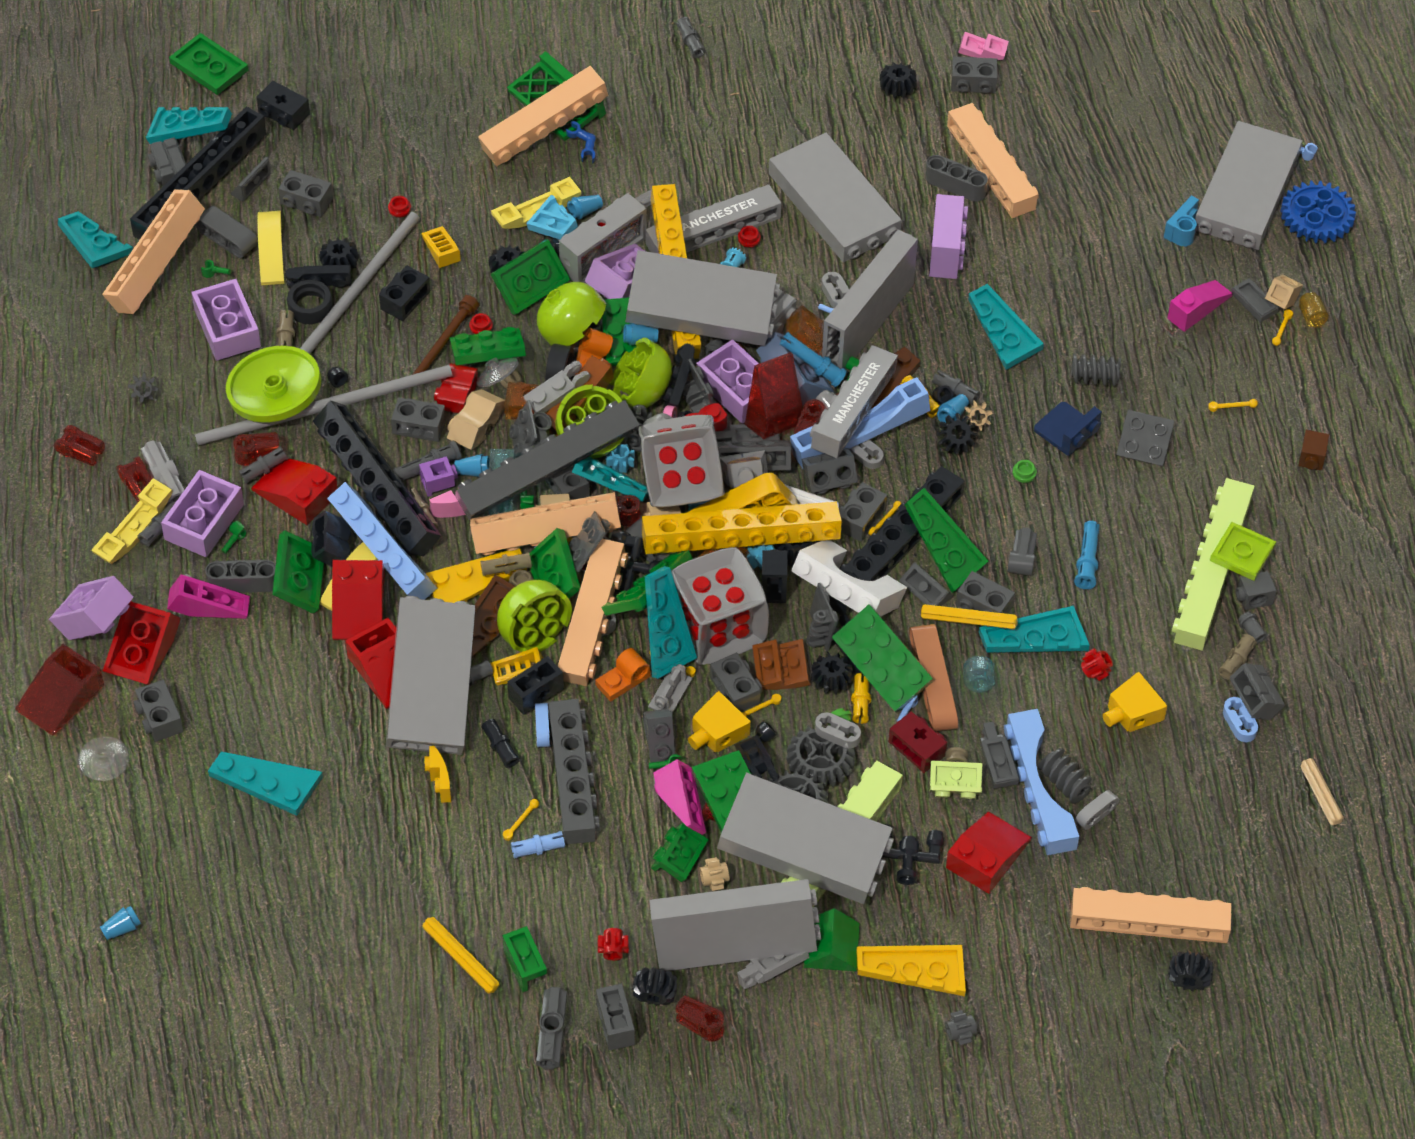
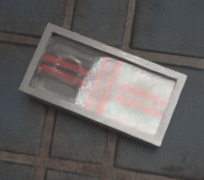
[559,193,647,283]

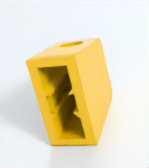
[1102,672,1167,732]
[688,691,751,752]

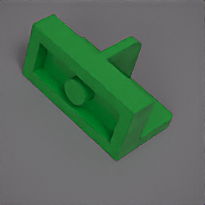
[502,926,547,992]

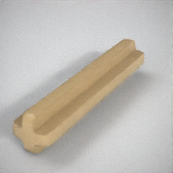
[1301,758,1343,826]

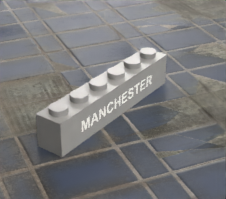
[646,185,781,254]
[810,345,898,458]

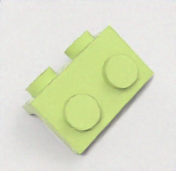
[929,761,982,799]

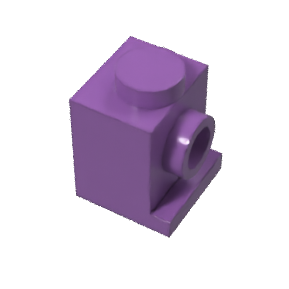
[419,456,458,497]

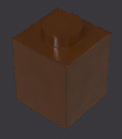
[1298,429,1330,471]

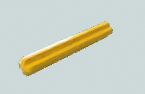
[921,604,1018,629]
[422,917,500,994]

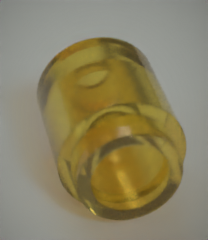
[1299,292,1329,327]

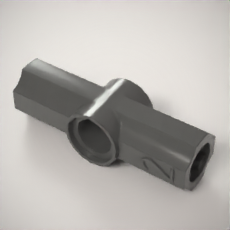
[536,987,567,1070]

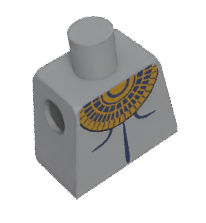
[720,450,768,488]

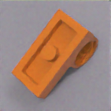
[575,327,613,376]
[595,648,651,702]

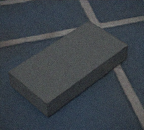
[1231,278,1279,323]

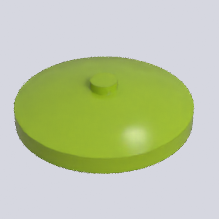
[226,346,321,423]

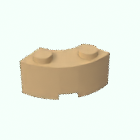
[447,389,506,450]

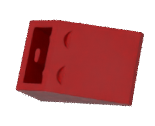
[345,617,396,709]

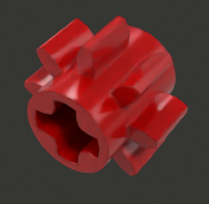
[1081,648,1113,681]
[597,928,629,961]

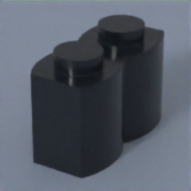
[311,510,351,567]

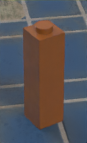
[547,356,614,437]

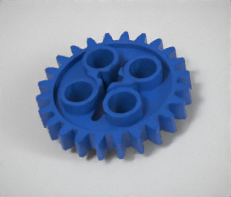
[1280,180,1356,243]

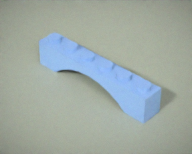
[790,377,930,469]
[327,482,437,600]
[1004,709,1079,855]

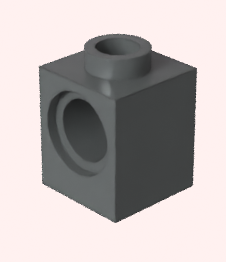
[1235,571,1276,610]

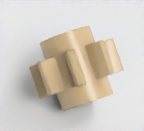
[963,400,993,431]
[699,857,730,891]

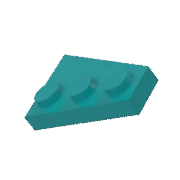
[58,211,133,268]
[572,457,649,502]

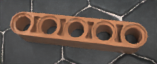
[909,624,958,732]

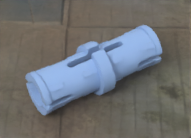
[511,831,565,859]

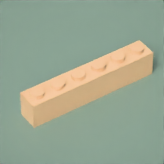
[478,66,608,166]
[947,103,1039,218]
[102,189,205,314]
[470,492,621,555]
[558,539,628,686]
[1070,887,1231,943]

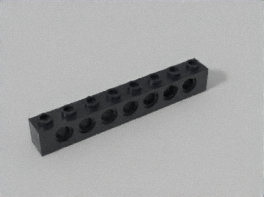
[130,106,266,240]
[313,400,442,557]
[828,466,965,616]

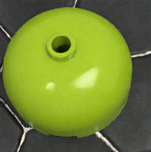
[537,282,606,346]
[610,338,672,410]
[555,385,624,459]
[497,580,572,652]

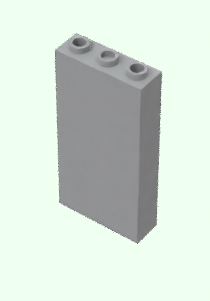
[1195,121,1303,250]
[769,133,902,263]
[822,229,918,369]
[625,250,780,346]
[386,596,475,755]
[717,773,894,904]
[649,879,821,971]

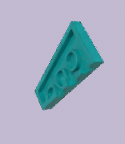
[146,107,232,144]
[968,284,1044,370]
[645,566,697,679]
[979,606,1090,653]
[208,751,323,816]

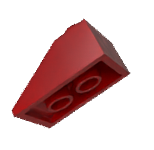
[251,458,338,525]
[332,560,385,640]
[102,601,181,685]
[946,811,1032,894]

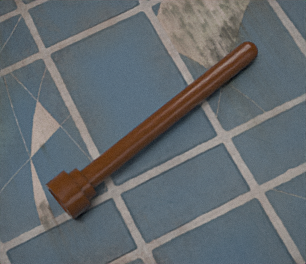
[412,295,480,375]

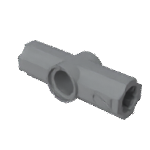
[141,440,184,505]

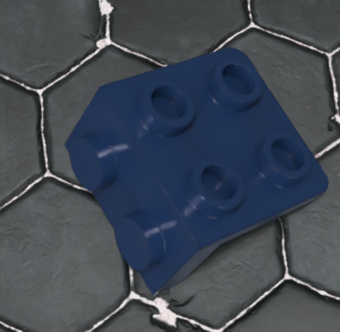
[1034,402,1102,456]

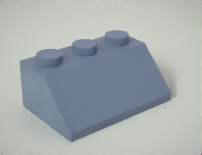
[756,332,834,406]

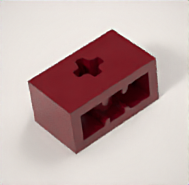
[888,711,947,773]

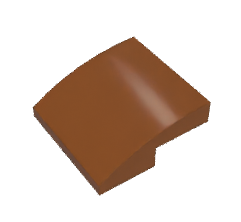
[752,639,811,690]

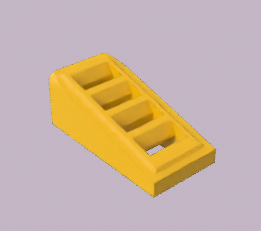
[422,226,461,268]
[491,647,543,686]

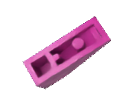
[1167,280,1233,332]
[167,574,250,619]
[653,759,706,835]

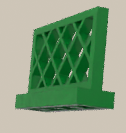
[507,51,606,141]

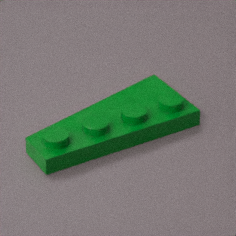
[905,488,988,593]
[601,550,693,616]

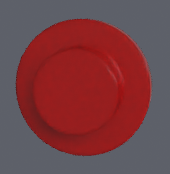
[388,196,411,217]
[738,226,761,247]
[469,313,493,334]

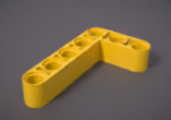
[686,473,798,513]

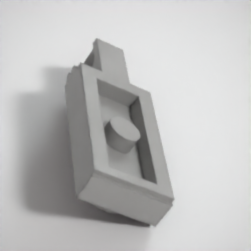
[737,952,809,990]

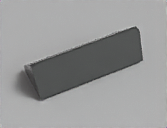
[231,157,271,201]
[899,562,954,606]

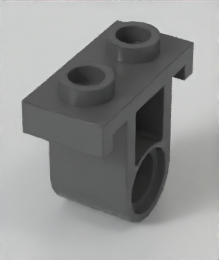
[643,709,675,763]

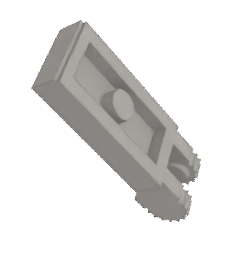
[523,360,590,413]

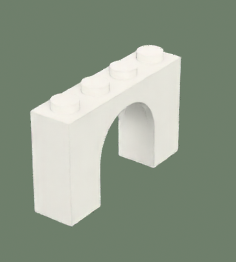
[791,540,907,616]

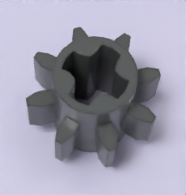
[128,372,158,402]
[945,1010,977,1045]

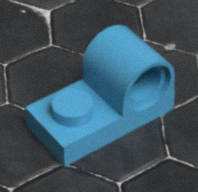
[1164,195,1199,247]

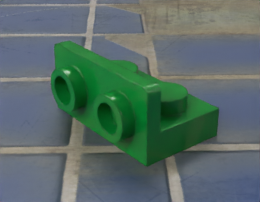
[651,823,709,882]

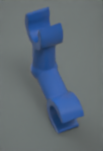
[566,121,596,164]

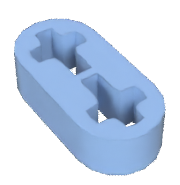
[1223,697,1258,742]
[535,703,550,747]

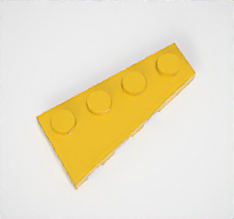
[426,548,527,603]
[856,945,966,997]

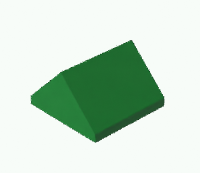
[804,908,860,972]

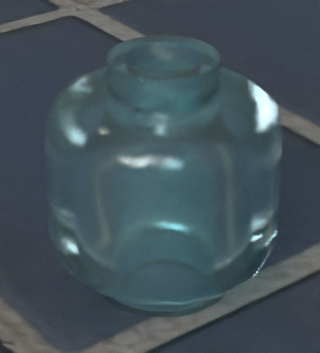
[963,655,996,693]

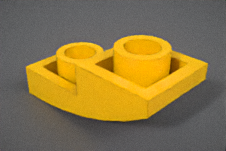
[425,746,451,803]

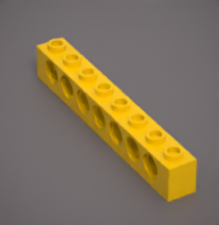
[651,184,701,359]
[642,501,842,554]

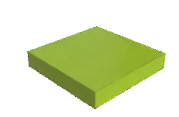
[1210,522,1276,581]

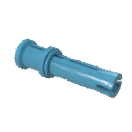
[780,332,847,387]
[1074,521,1100,589]

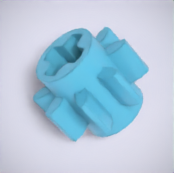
[606,444,635,473]
[746,544,775,570]

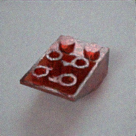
[745,352,802,439]
[15,644,104,736]

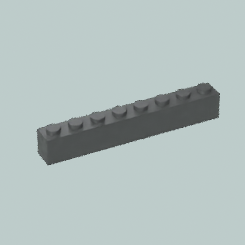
[455,400,639,521]

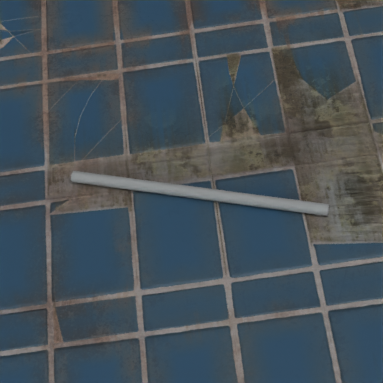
[300,212,420,354]
[195,365,453,446]

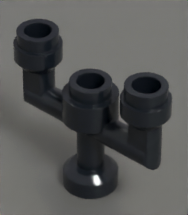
[611,530,660,593]
[882,824,945,885]

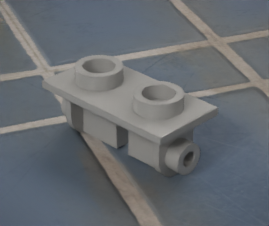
[648,664,693,714]

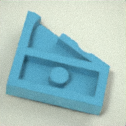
[526,195,578,240]

